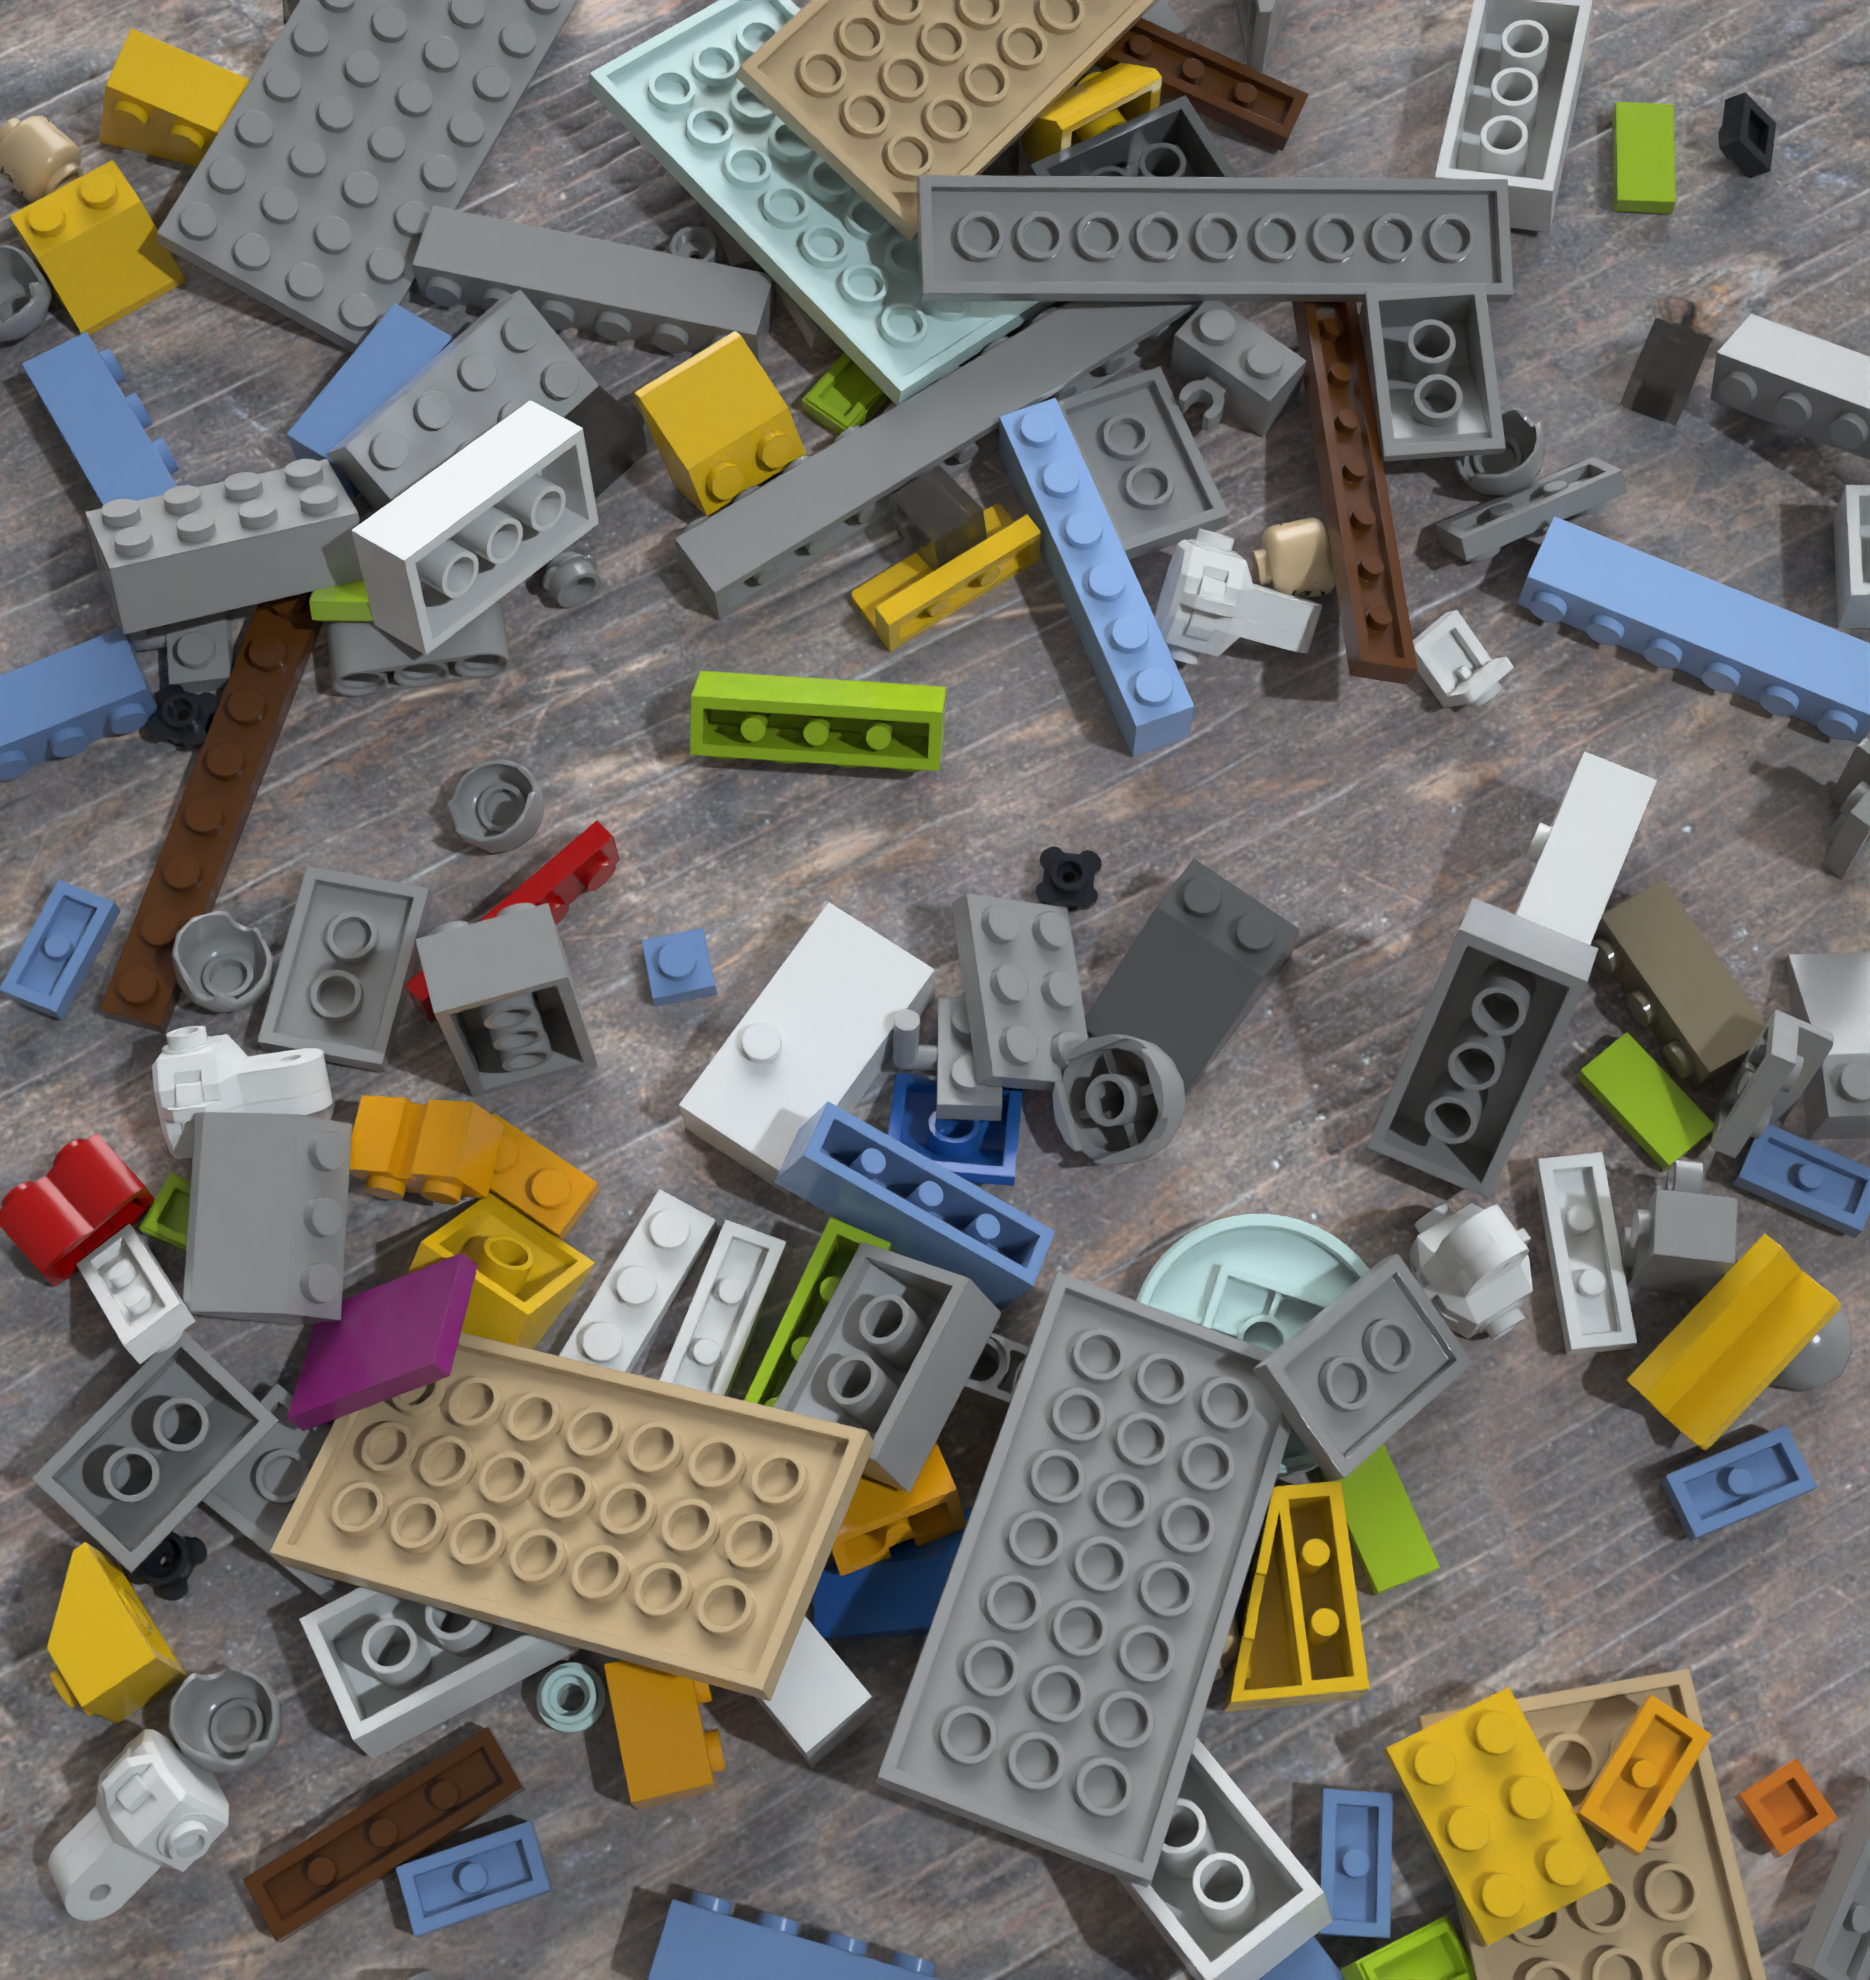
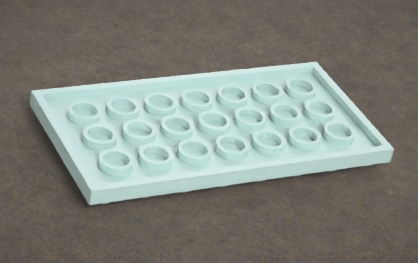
[588,0,1057,405]

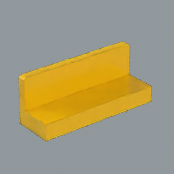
[852,504,1041,652]
[1626,1233,1841,1450]

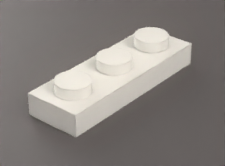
[1533,1152,1637,1356]
[559,1189,717,1373]
[659,1219,788,1397]
[76,1223,195,1364]

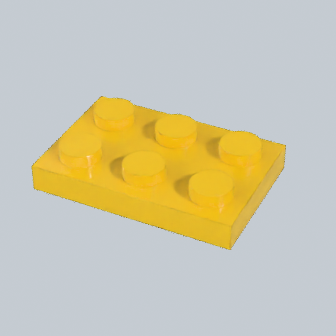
[1383,1687,1612,1947]

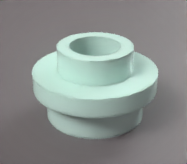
[537,1662,606,1733]

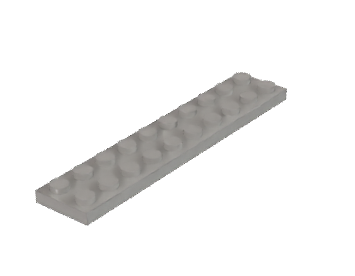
[916,175,1514,302]

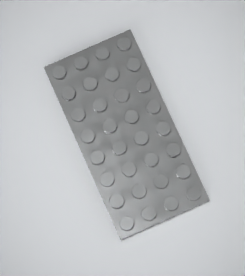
[156,0,578,353]
[874,1271,1292,1887]

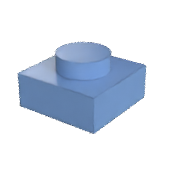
[641,928,717,1007]

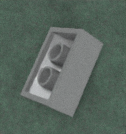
[183,1112,352,1326]
[773,1242,1002,1493]
[31,1331,279,1573]

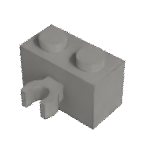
[1170,300,1306,438]
[1618,1160,1738,1297]

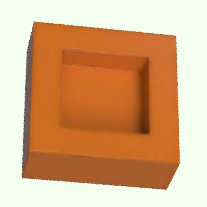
[1734,1758,1838,1858]

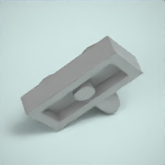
[111,607,234,693]
[892,998,1002,1121]

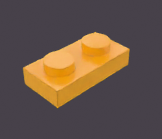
[489,1113,600,1241]
[1576,1694,1712,1856]

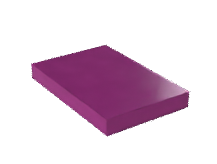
[287,1253,478,1431]

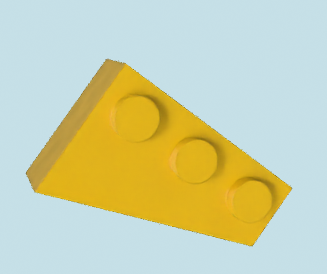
[99,28,251,167]
[1223,1481,1370,1713]

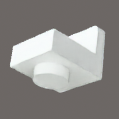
[1413,610,1514,708]

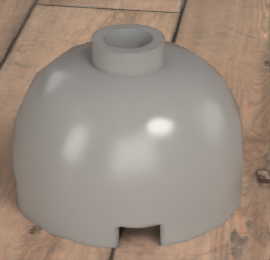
[1052,1035,1186,1166]

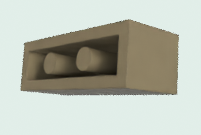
[1590,879,1766,1093]

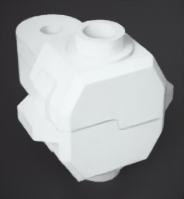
[1155,529,1323,665]
[152,1026,333,1159]
[1409,1203,1533,1341]
[48,1729,229,1921]

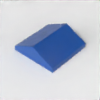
[888,1073,1023,1186]

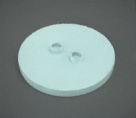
[1136,1214,1370,1478]

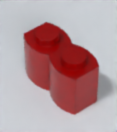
[0,1133,156,1287]

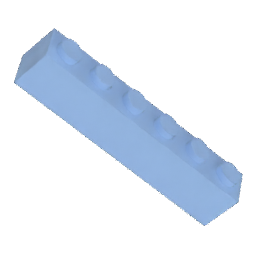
[998,397,1195,757]
[1517,516,1870,743]

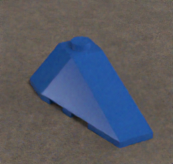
[813,1507,972,1641]

